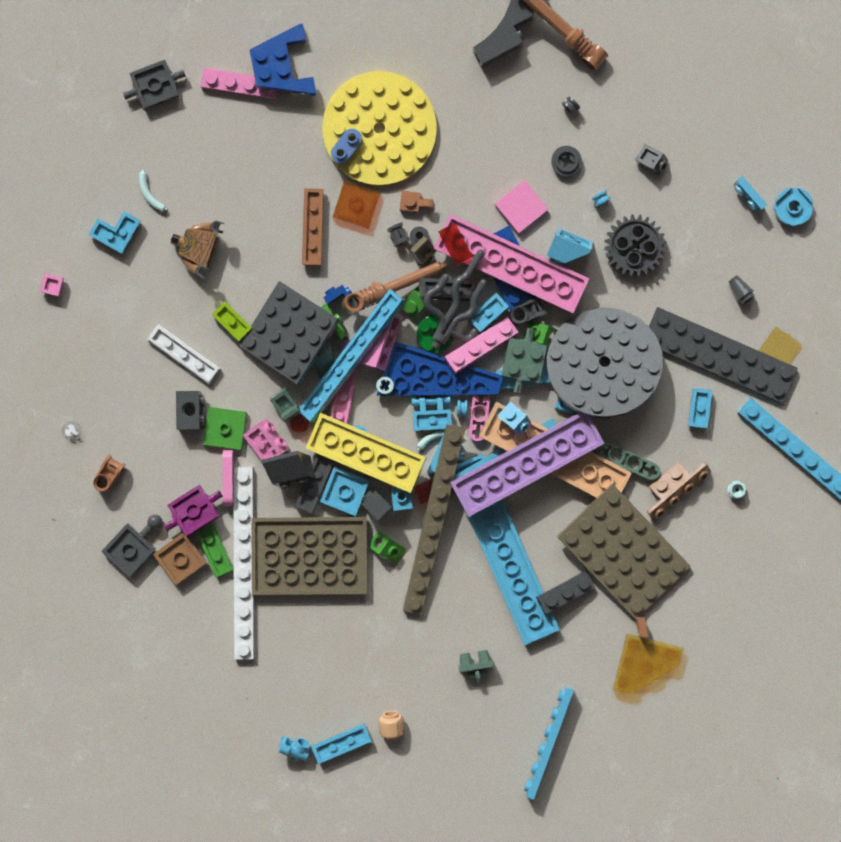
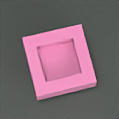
[40,273,64,297]

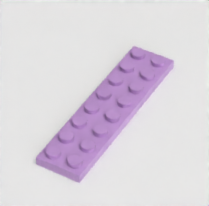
[450,413,604,517]

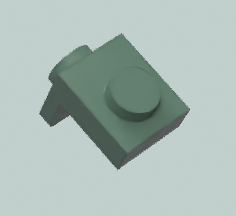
[270,388,299,421]

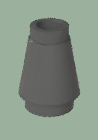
[729,275,755,305]

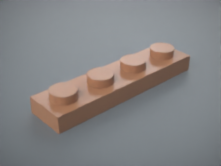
[302,188,324,266]

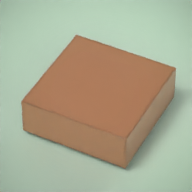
[635,616,648,638]

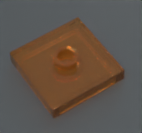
[332,181,380,229]

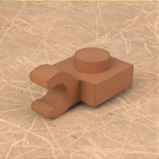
[399,191,434,213]

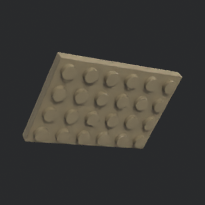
[556,483,691,619]
[251,517,367,595]

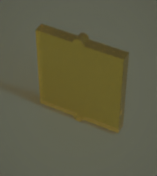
[758,326,802,363]

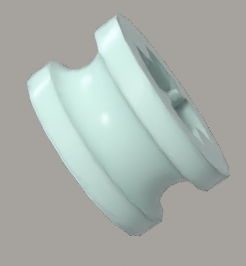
[376,377,394,394]

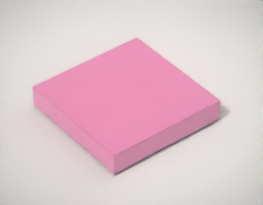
[495,180,548,234]

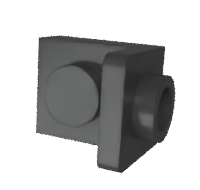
[635,144,668,176]

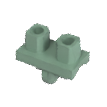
[458,650,494,683]

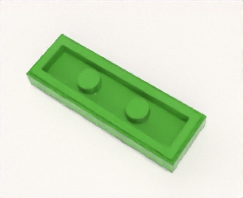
[196,522,234,578]

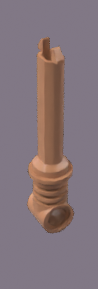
[523,0,608,71]
[342,262,447,314]

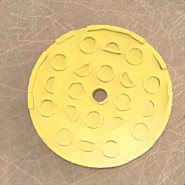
[322,71,437,186]

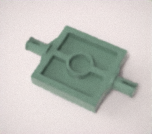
[501,328,547,393]

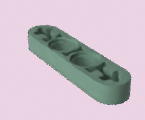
[591,440,660,480]

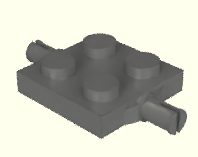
[123,59,186,110]

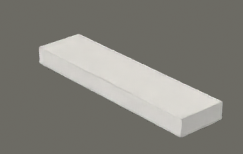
[147,324,220,384]

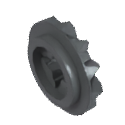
[551,146,582,176]

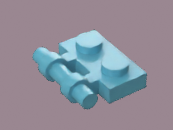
[412,395,452,431]

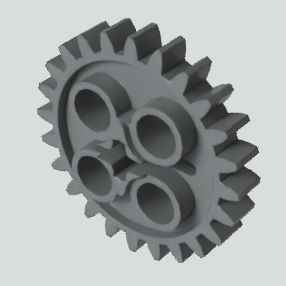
[604,214,667,277]

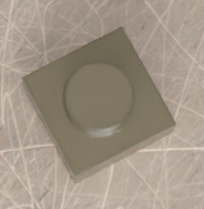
[410,236,437,264]

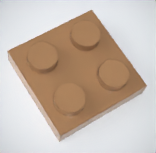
[153,533,207,586]

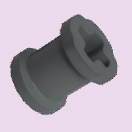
[387,222,410,247]

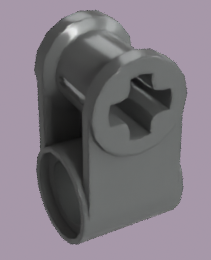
[509,297,548,325]

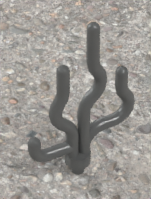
[424,250,487,349]

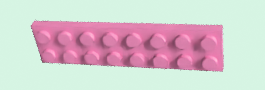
[434,214,590,314]

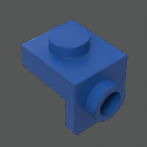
[323,285,353,305]

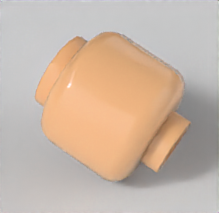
[379,711,405,741]

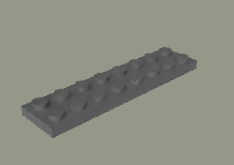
[649,307,798,403]

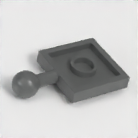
[101,514,163,578]

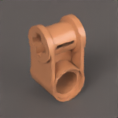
[93,454,126,492]

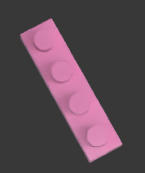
[201,68,278,100]
[444,317,519,374]

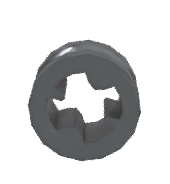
[561,96,580,115]

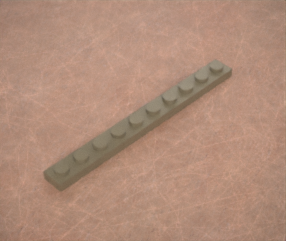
[403,424,465,615]

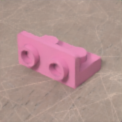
[243,419,289,461]

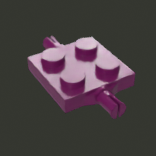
[163,484,223,538]

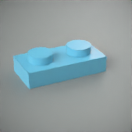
[734,176,767,212]
[469,293,510,333]
[688,388,713,429]

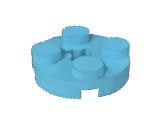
[773,188,813,227]

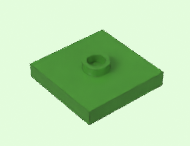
[203,407,247,450]

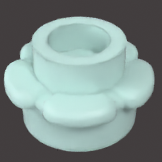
[727,481,746,499]

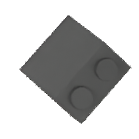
[262,451,315,489]

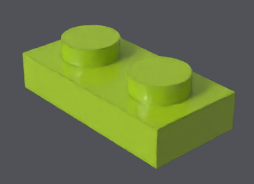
[211,301,252,342]

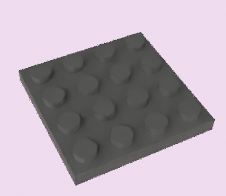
[239,281,340,386]

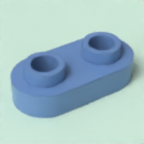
[331,129,362,164]

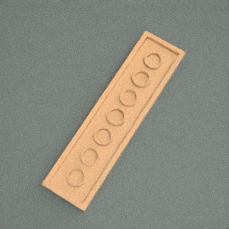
[479,402,631,498]

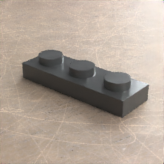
[419,278,476,301]
[295,453,334,514]
[536,570,595,614]

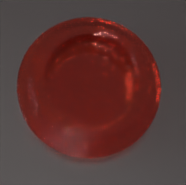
[290,414,309,433]

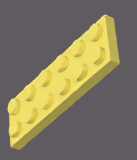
[306,413,427,493]

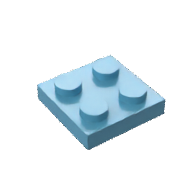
[320,466,370,516]

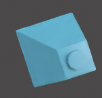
[547,228,593,264]

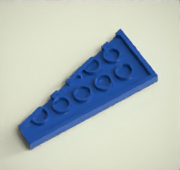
[377,341,504,396]

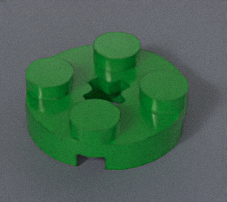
[417,315,454,353]

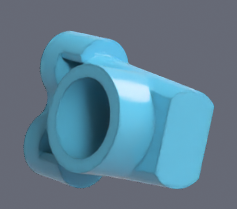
[278,736,310,761]

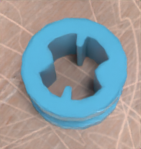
[591,190,611,207]
[457,400,467,417]

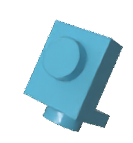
[498,402,531,436]

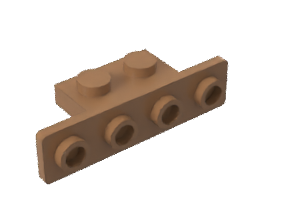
[647,462,711,521]

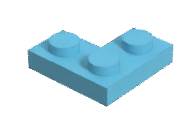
[89,211,141,254]

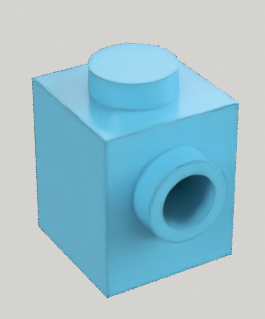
[391,487,413,511]

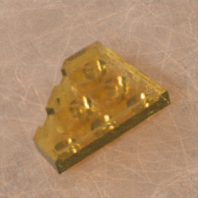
[613,633,683,695]

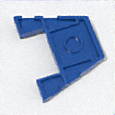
[250,23,316,96]

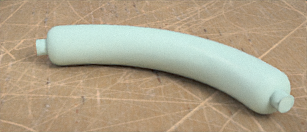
[139,170,167,212]
[417,429,445,451]

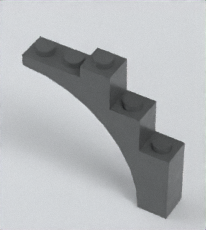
[473,0,535,68]

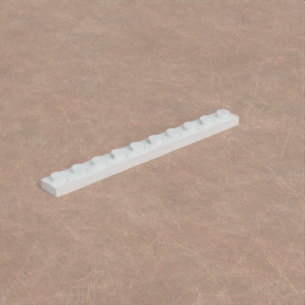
[233,467,254,659]

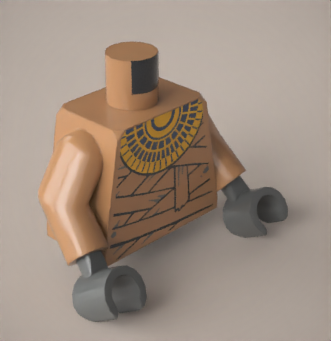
[171,220,225,279]

